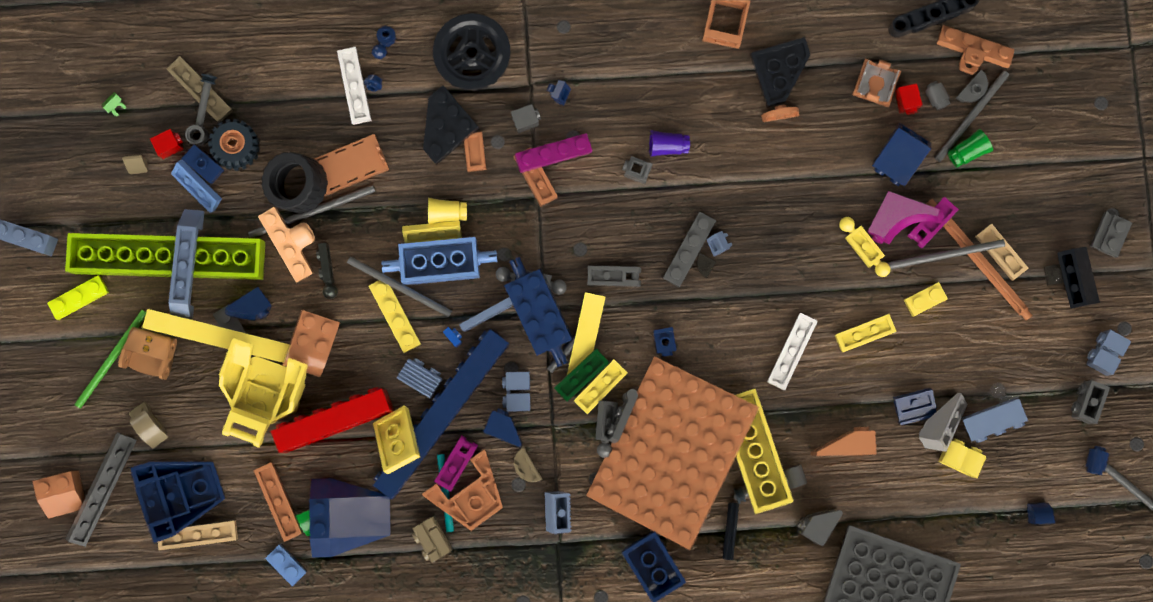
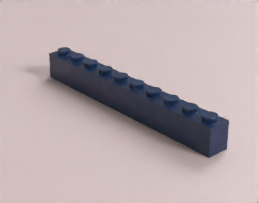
[373,329,509,500]

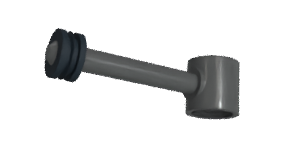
[185,73,217,145]
[734,464,807,504]

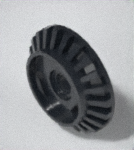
[433,13,511,91]

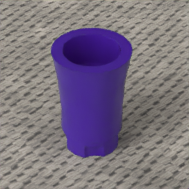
[649,130,690,157]

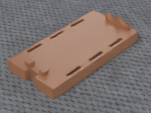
[315,134,390,197]

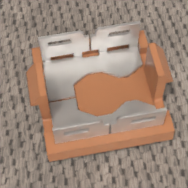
[853,59,901,107]

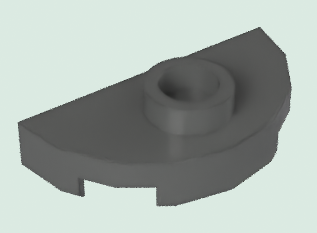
[955,70,988,103]

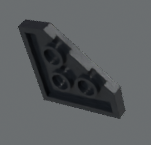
[750,37,811,108]
[423,85,479,165]

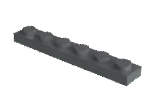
[66,432,137,547]

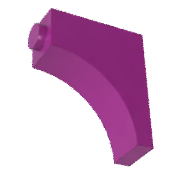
[868,191,945,244]

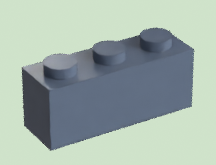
[0,219,58,257]
[962,397,1028,443]

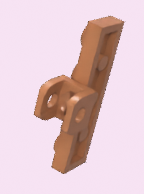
[937,25,1015,75]

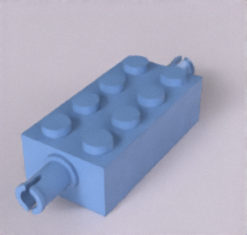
[381,237,498,285]

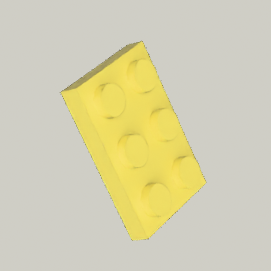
[373,406,420,474]

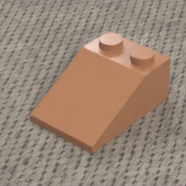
[811,427,876,456]

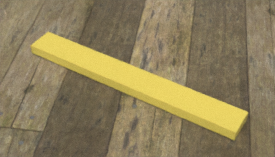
[142,309,289,363]

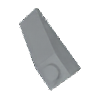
[919,393,968,452]

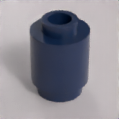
[1085,446,1109,476]

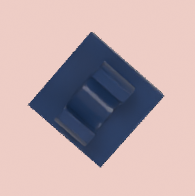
[546,80,571,106]

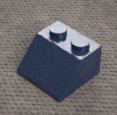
[484,409,523,447]

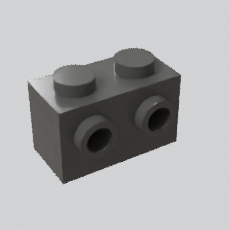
[1071,380,1110,424]

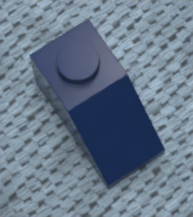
[225,287,271,321]

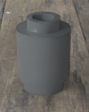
[925,81,951,111]

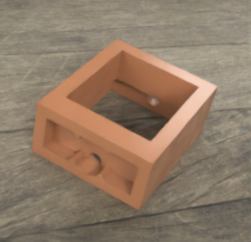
[702,0,750,49]

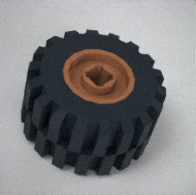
[208,119,260,171]

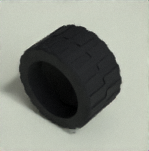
[262,152,328,213]

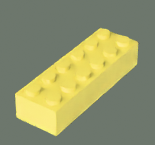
[735,389,793,514]

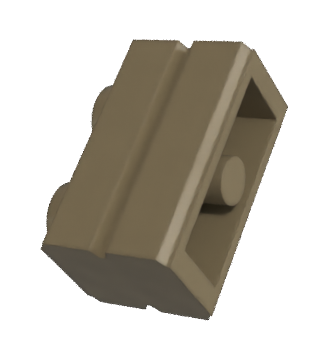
[412,516,453,563]

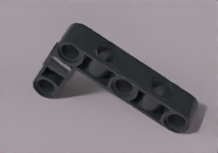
[888,0,979,38]

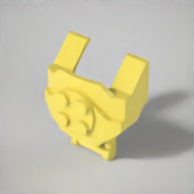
[219,338,308,448]

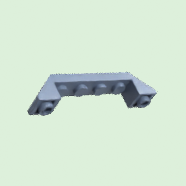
[169,209,204,320]

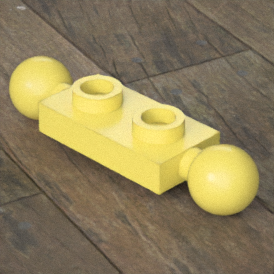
[839,217,891,277]

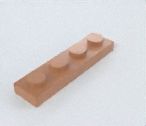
[254,462,303,542]

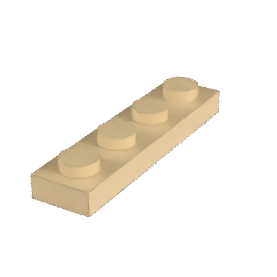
[158,520,238,550]

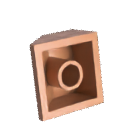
[33,471,85,518]

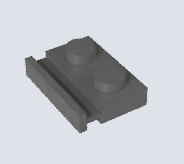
[1090,211,1132,258]

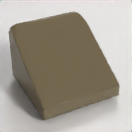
[122,154,148,174]

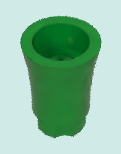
[948,129,993,168]

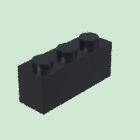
[1057,247,1100,309]

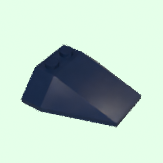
[130,462,225,543]
[309,478,391,557]

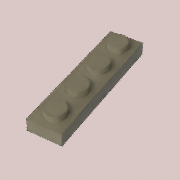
[167,57,233,123]

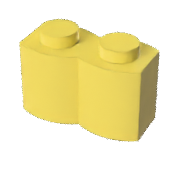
[938,438,986,478]

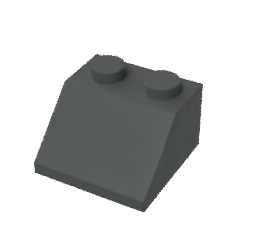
[797,509,843,546]

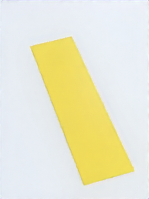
[567,292,605,375]

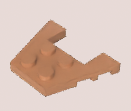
[422,450,503,531]

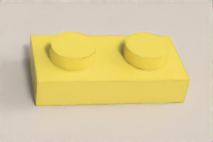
[904,282,948,317]

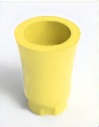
[428,198,467,224]

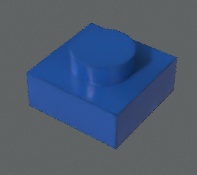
[443,327,462,348]

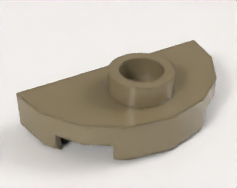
[514,446,543,482]

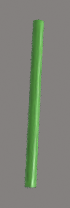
[74,309,146,409]

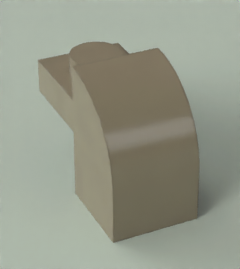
[129,402,168,449]

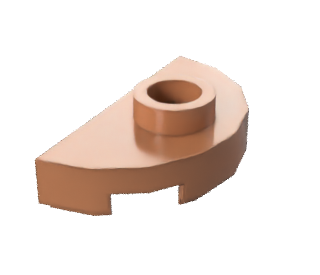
[761,105,799,122]

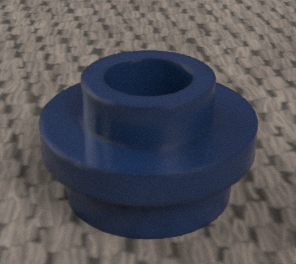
[364,75,383,92]

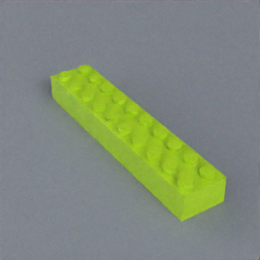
[65,233,265,280]

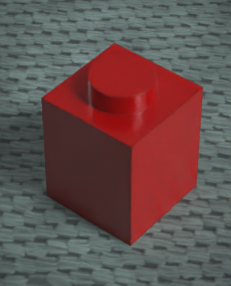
[895,83,922,115]
[150,129,183,159]

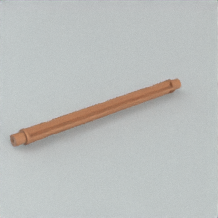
[926,198,1033,320]

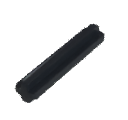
[723,502,739,560]

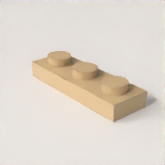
[975,224,1028,281]

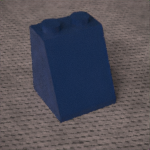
[872,123,931,187]

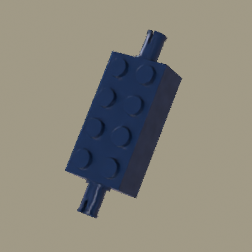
[504,257,573,367]

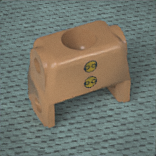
[118,327,177,380]

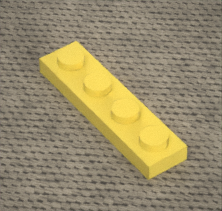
[369,280,421,354]

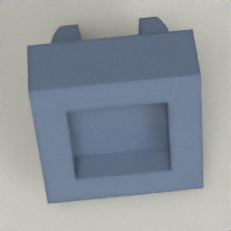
[706,231,732,256]

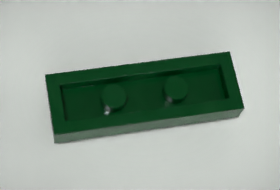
[554,349,609,402]

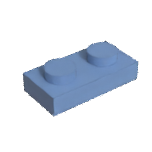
[265,544,307,586]

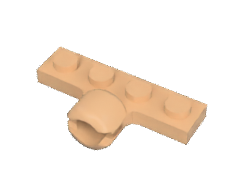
[258,207,315,283]

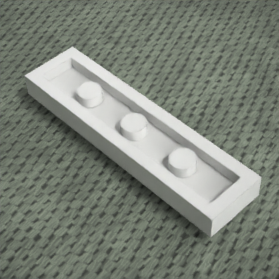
[337,47,371,125]
[767,313,818,390]

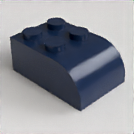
[621,531,687,602]

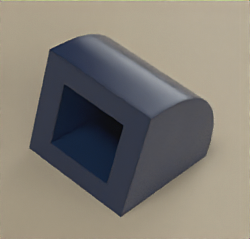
[1027,503,1055,524]

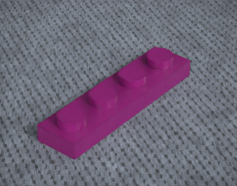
[514,133,593,173]

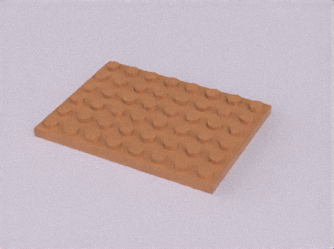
[586,356,759,550]

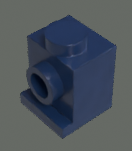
[653,327,676,357]

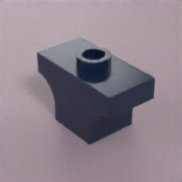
[182,145,224,184]

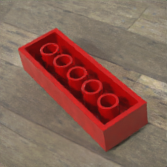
[271,387,395,453]

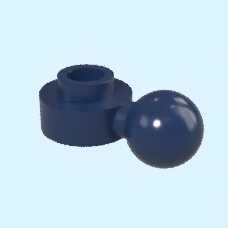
[372,26,396,59]

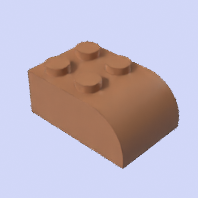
[282,310,340,377]

